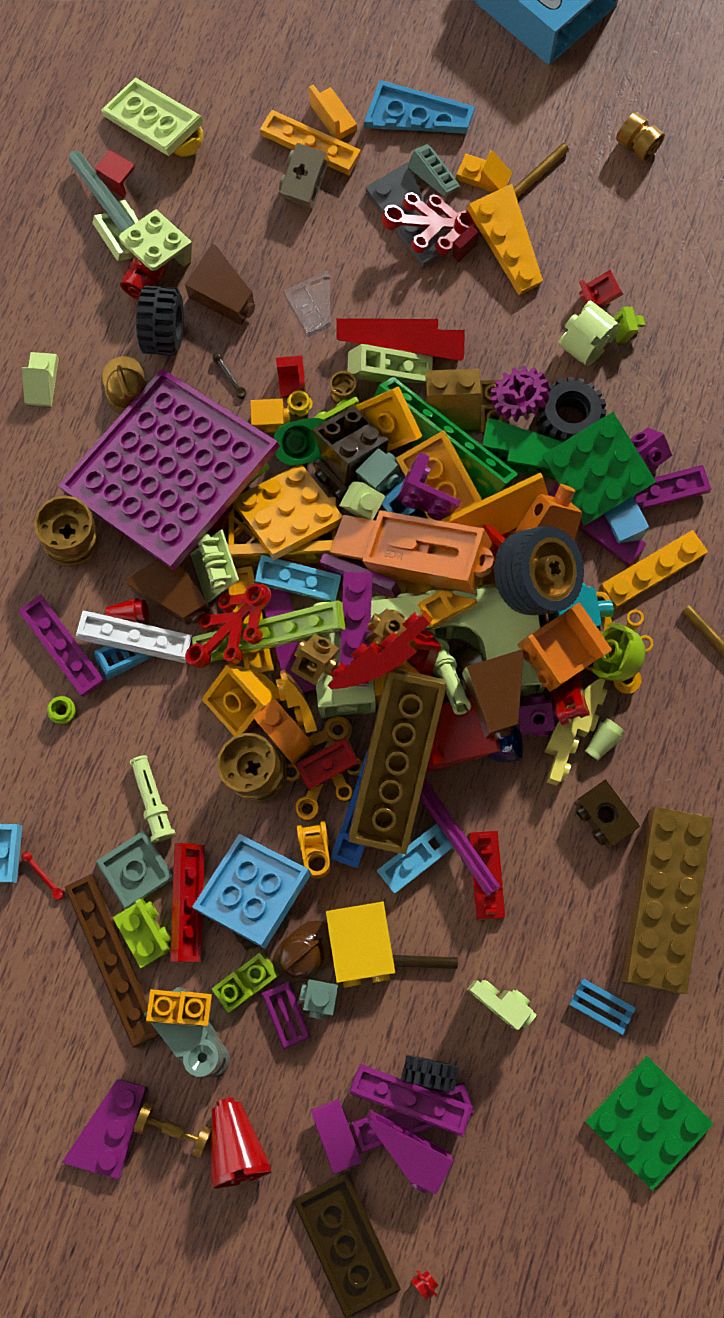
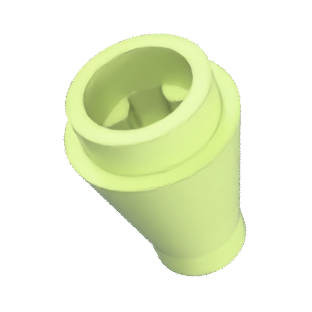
[585,718,625,761]

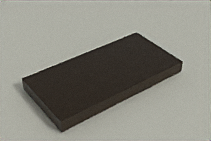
[293,1171,401,1318]

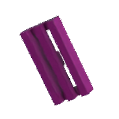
[262,982,311,1050]

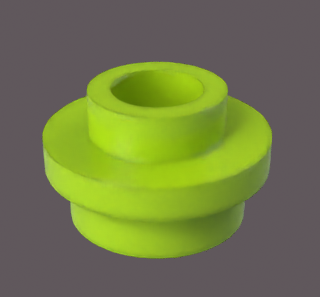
[47,696,76,724]

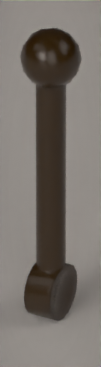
[212,353,247,399]

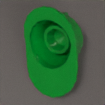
[273,418,326,465]

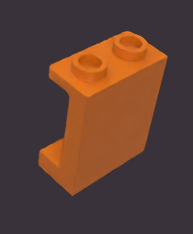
[517,602,612,692]

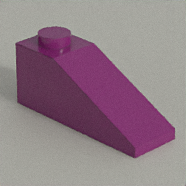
[367,1110,453,1194]

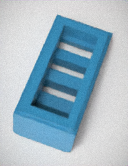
[94,646,153,681]

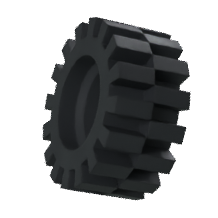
[401,1055,459,1092]

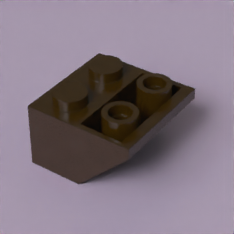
[312,406,389,485]

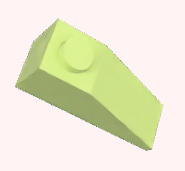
[347,344,433,383]

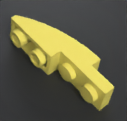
[544,678,607,786]

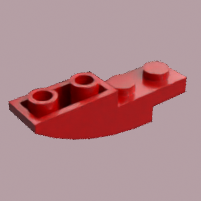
[327,610,433,690]

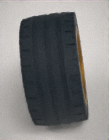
[494,527,584,615]

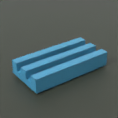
[568,978,636,1035]

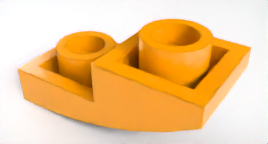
[146,989,212,1027]

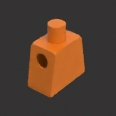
[516,484,582,541]

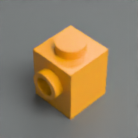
[251,399,290,438]

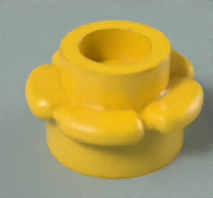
[287,391,313,416]

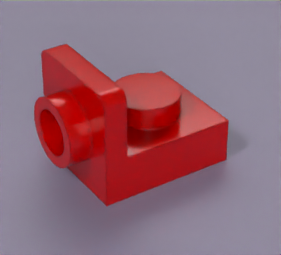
[410,629,441,676]

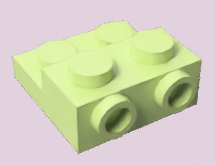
[467,980,537,1030]

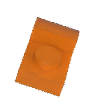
[253,698,315,765]

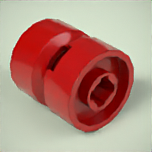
[119,256,166,300]

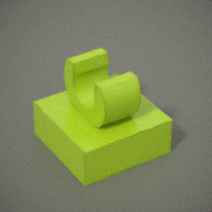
[613,307,646,344]

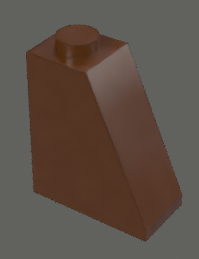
[185,244,255,325]
[125,559,210,625]
[462,650,523,740]

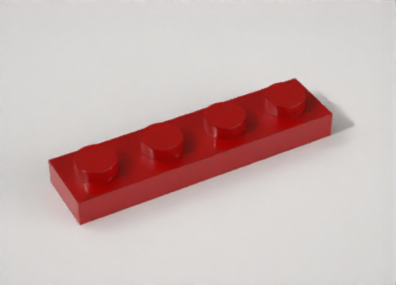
[170,843,205,962]

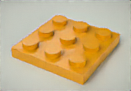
[232,464,343,561]

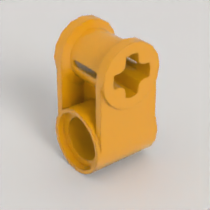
[297,821,331,879]

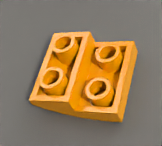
[276,670,317,733]

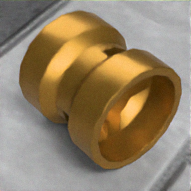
[330,371,357,405]

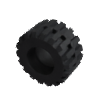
[136,286,184,356]
[535,377,607,442]

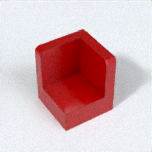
[95,150,134,197]
[276,355,306,398]

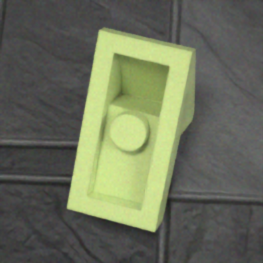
[22,352,59,407]

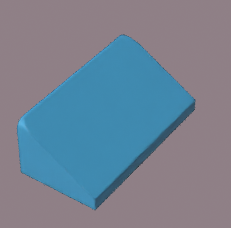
[604,496,649,543]

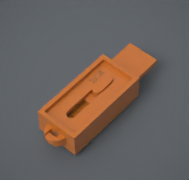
[330,510,495,594]

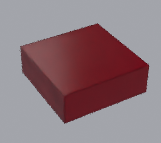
[452,226,478,262]

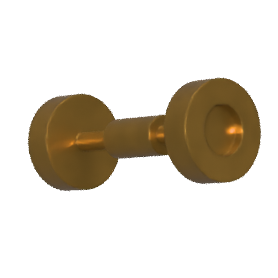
[134,1102,211,1159]

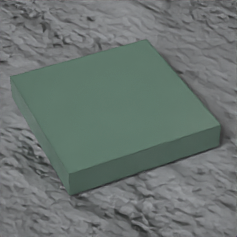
[95,830,174,910]

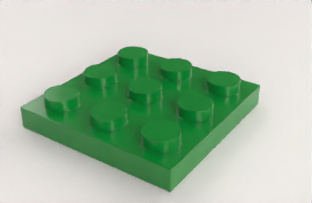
[541,412,656,526]
[584,1056,714,1191]

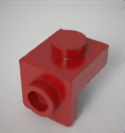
[579,269,624,308]

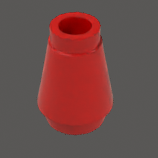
[105,598,149,624]

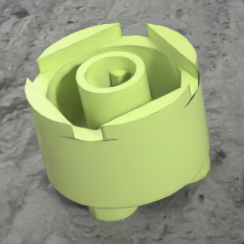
[558,300,621,366]

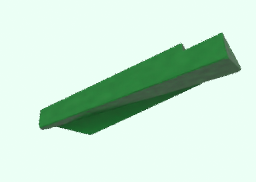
[482,418,562,480]

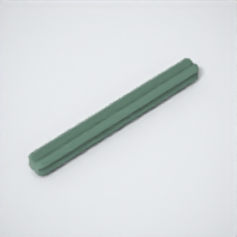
[68,150,134,232]

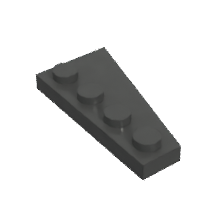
[366,162,444,268]

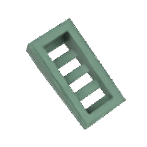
[407,144,461,197]

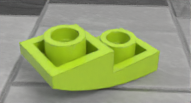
[212,951,280,1013]

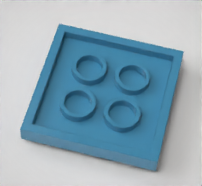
[192,834,312,949]

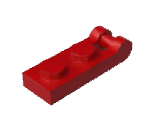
[552,672,590,726]

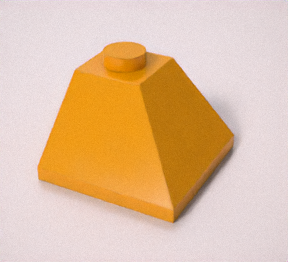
[201,663,280,736]

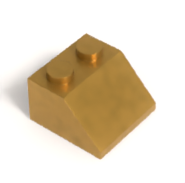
[425,369,481,432]

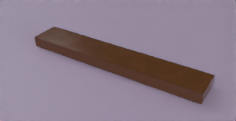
[65,874,160,1048]

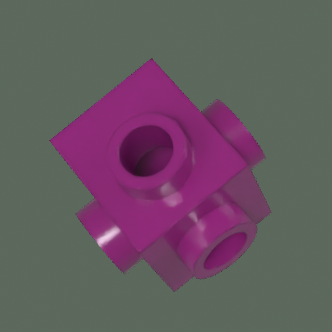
[631,427,673,472]
[519,693,559,736]

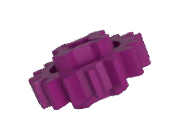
[491,366,550,422]

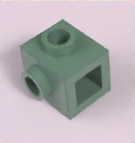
[356,448,400,494]
[299,980,339,1020]

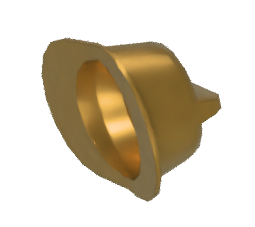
[102,356,147,413]

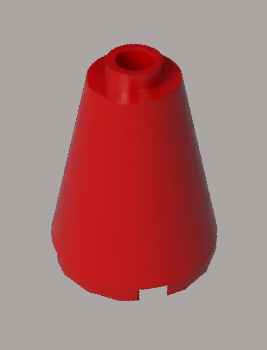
[211,1097,272,1189]

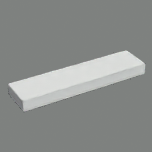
[76,611,192,663]

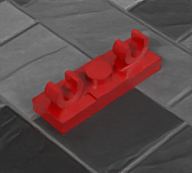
[469,831,506,920]

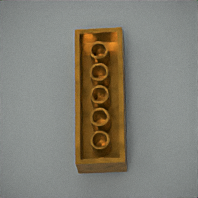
[349,668,447,855]
[621,806,713,994]

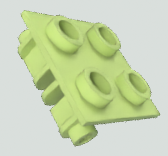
[190,530,239,603]

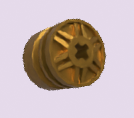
[34,495,100,567]
[217,733,288,803]

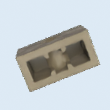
[279,143,330,209]

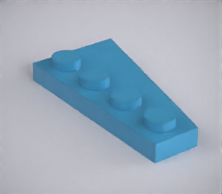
[364,80,475,134]

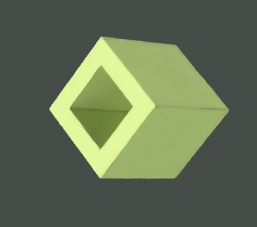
[339,482,385,520]

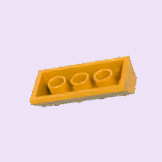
[441,472,549,539]

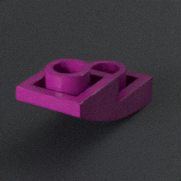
[310,1099,362,1174]

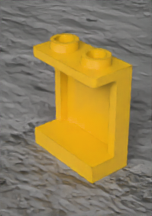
[326,902,395,988]

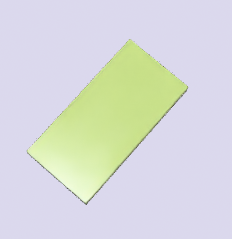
[101,78,204,156]

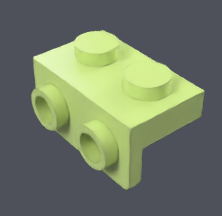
[92,200,139,261]

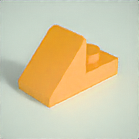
[456,150,512,193]

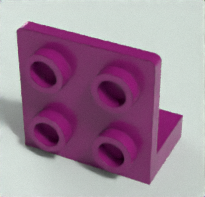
[396,452,461,521]

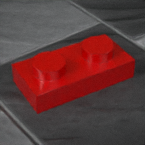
[295,738,359,791]

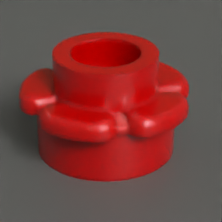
[411,1270,439,1301]

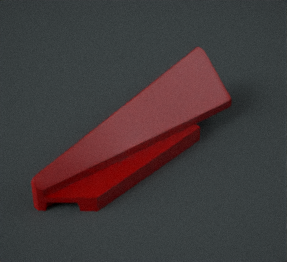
[336,318,465,361]

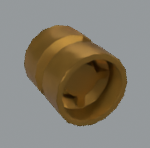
[616,112,665,162]

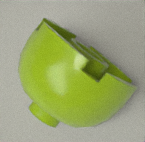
[592,623,646,681]

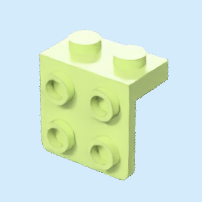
[119,209,192,271]

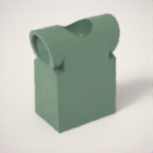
[144,987,230,1077]

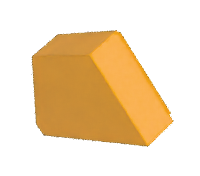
[417,590,478,630]

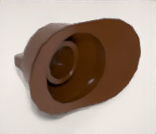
[274,920,333,983]

